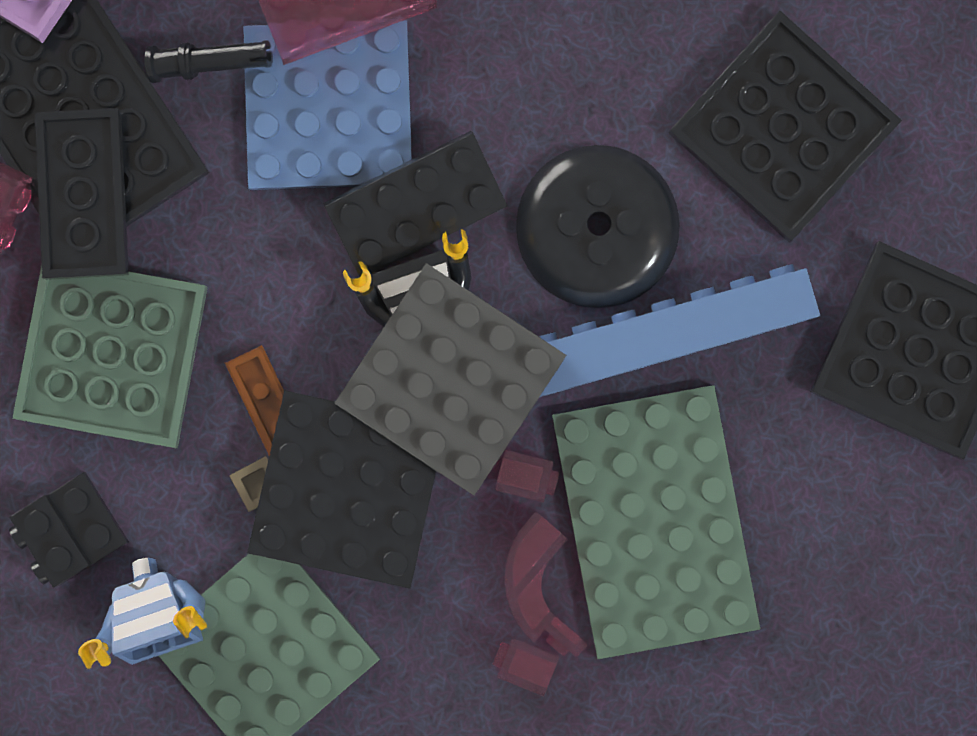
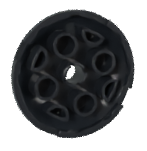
[516,145,680,308]

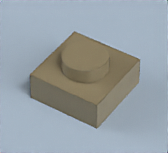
[229,456,268,512]

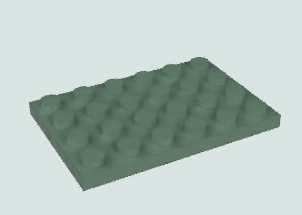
[552,385,760,659]

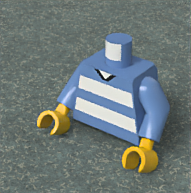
[78,558,207,669]

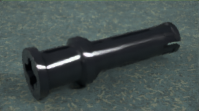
[144,40,273,83]

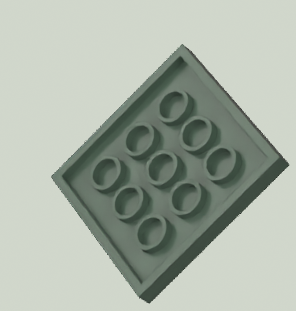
[12,265,208,448]
[159,554,381,736]

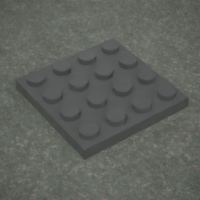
[335,263,567,496]

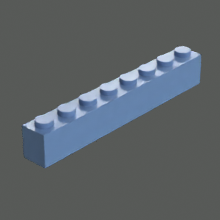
[539,264,820,397]

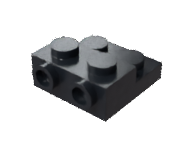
[9,472,129,588]

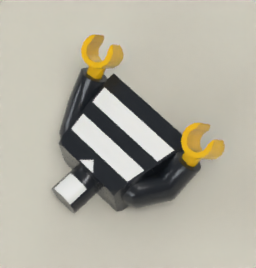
[343,229,472,327]

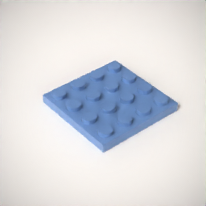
[243,20,412,190]

